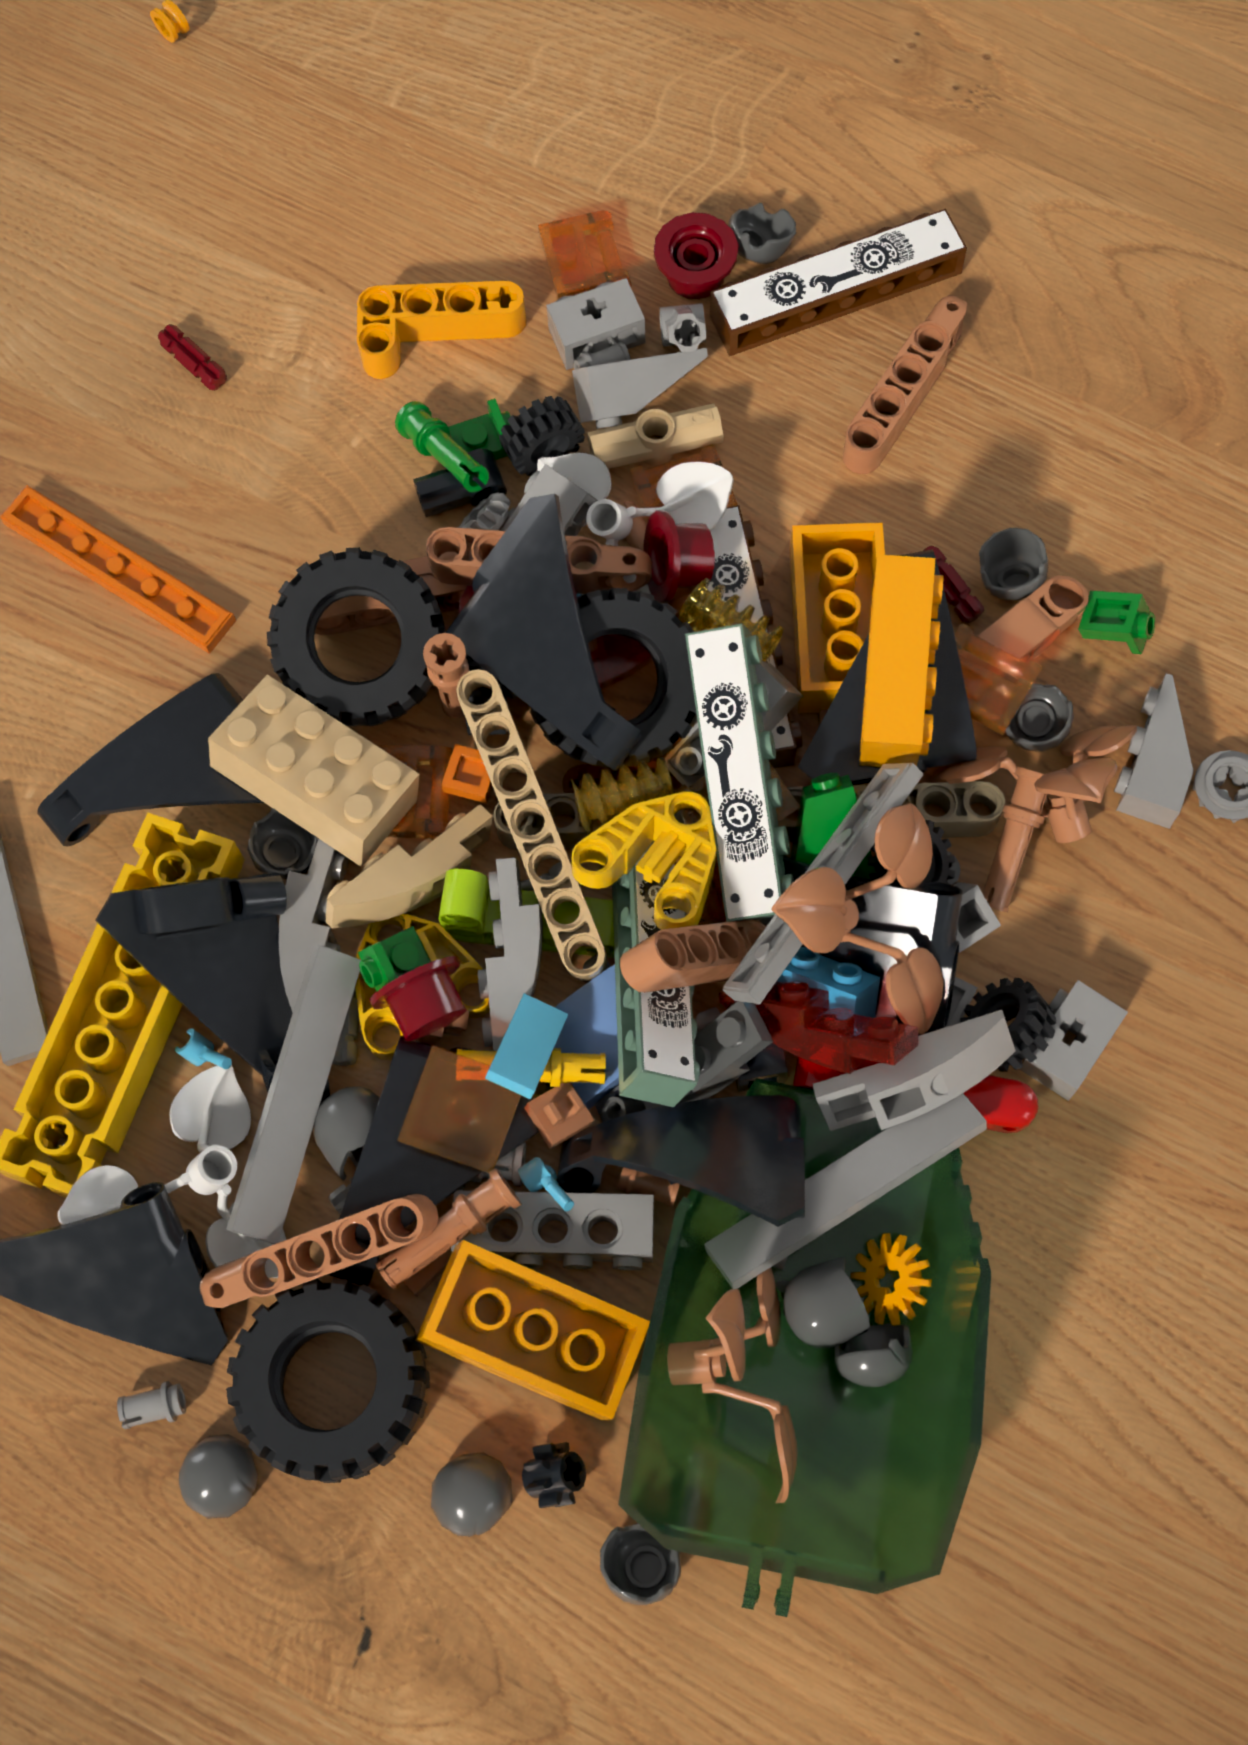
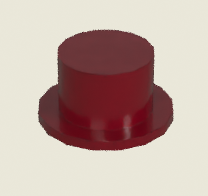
[654,212,738,299]
[643,510,715,603]
[369,956,467,1041]

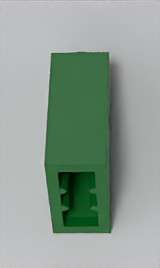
[790,773,875,880]

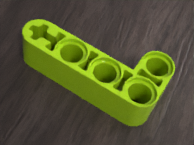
[438,868,615,958]

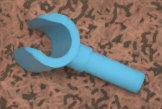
[175,1028,232,1069]
[518,1157,574,1211]

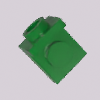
[448,398,511,460]
[1078,591,1155,655]
[358,926,430,991]

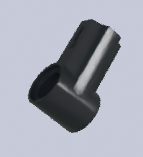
[413,449,507,517]

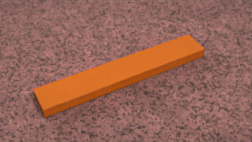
[0,485,236,654]

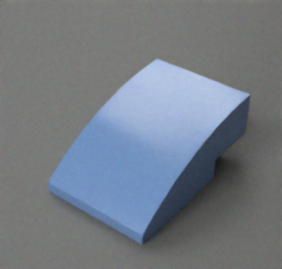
[554,964,619,1110]

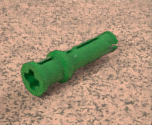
[395,401,489,492]

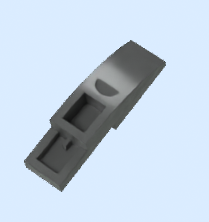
[595,1001,774,1122]

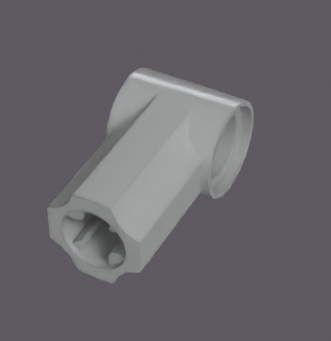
[659,303,706,353]

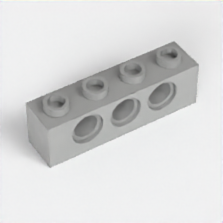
[451,1191,654,1271]

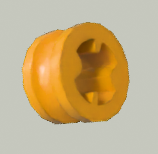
[150,0,190,43]

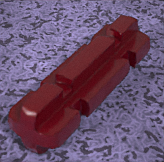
[158,324,227,391]
[923,545,984,624]

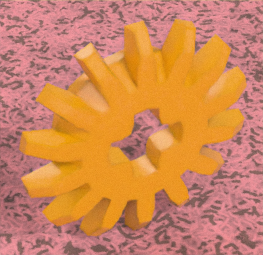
[851,1233,932,1326]

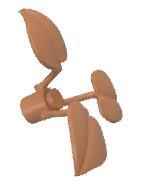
[928,725,1137,843]
[771,802,943,1035]
[667,1267,798,1503]

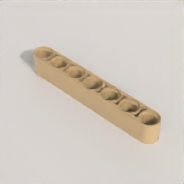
[456,669,608,982]

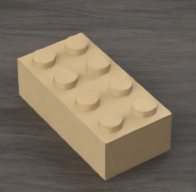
[208,674,420,867]

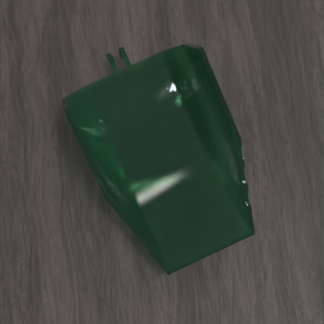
[618,1078,991,1617]

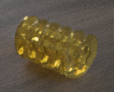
[679,578,784,662]
[571,757,674,835]

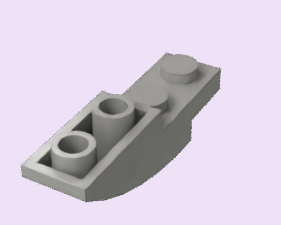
[279,839,349,1012]
[478,858,543,1051]
[813,1010,1016,1131]

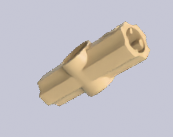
[587,403,724,469]

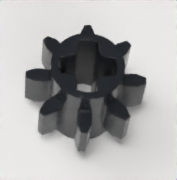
[522,1442,586,1508]

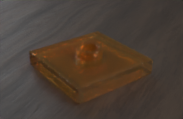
[397,1044,521,1173]

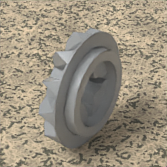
[457,493,511,531]
[1192,750,1248,823]

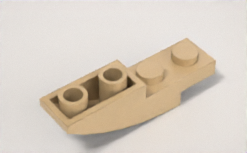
[326,804,493,928]

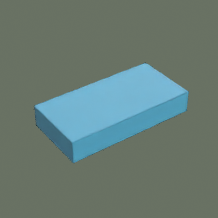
[485,993,568,1099]

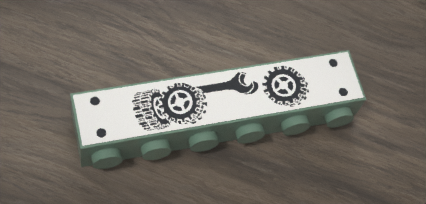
[685,624,794,922]
[612,841,700,1107]

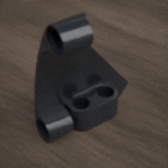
[446,493,642,771]
[798,549,977,785]
[37,673,264,847]
[783,855,963,1055]
[95,872,330,1104]
[327,1035,561,1287]
[557,1095,805,1227]
[0,1182,228,1366]

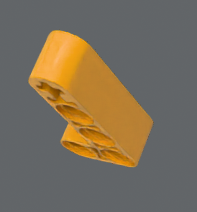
[357,281,527,379]

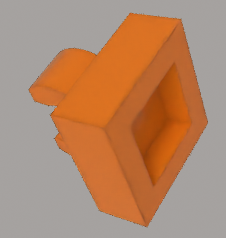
[441,744,493,804]

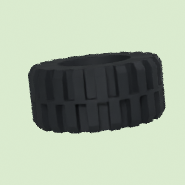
[267,547,446,727]
[529,588,697,768]
[226,1278,430,1483]

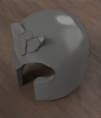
[312,1086,380,1181]
[775,1255,870,1349]

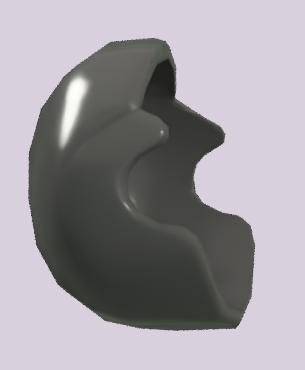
[728,203,796,264]
[979,527,1048,600]
[1002,684,1074,753]
[247,808,319,879]
[834,1323,913,1387]
[179,1434,258,1519]
[431,1452,512,1537]
[600,1521,681,1605]

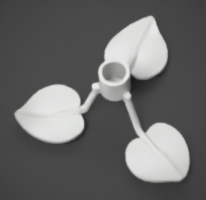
[537,453,734,642]
[57,1065,286,1278]

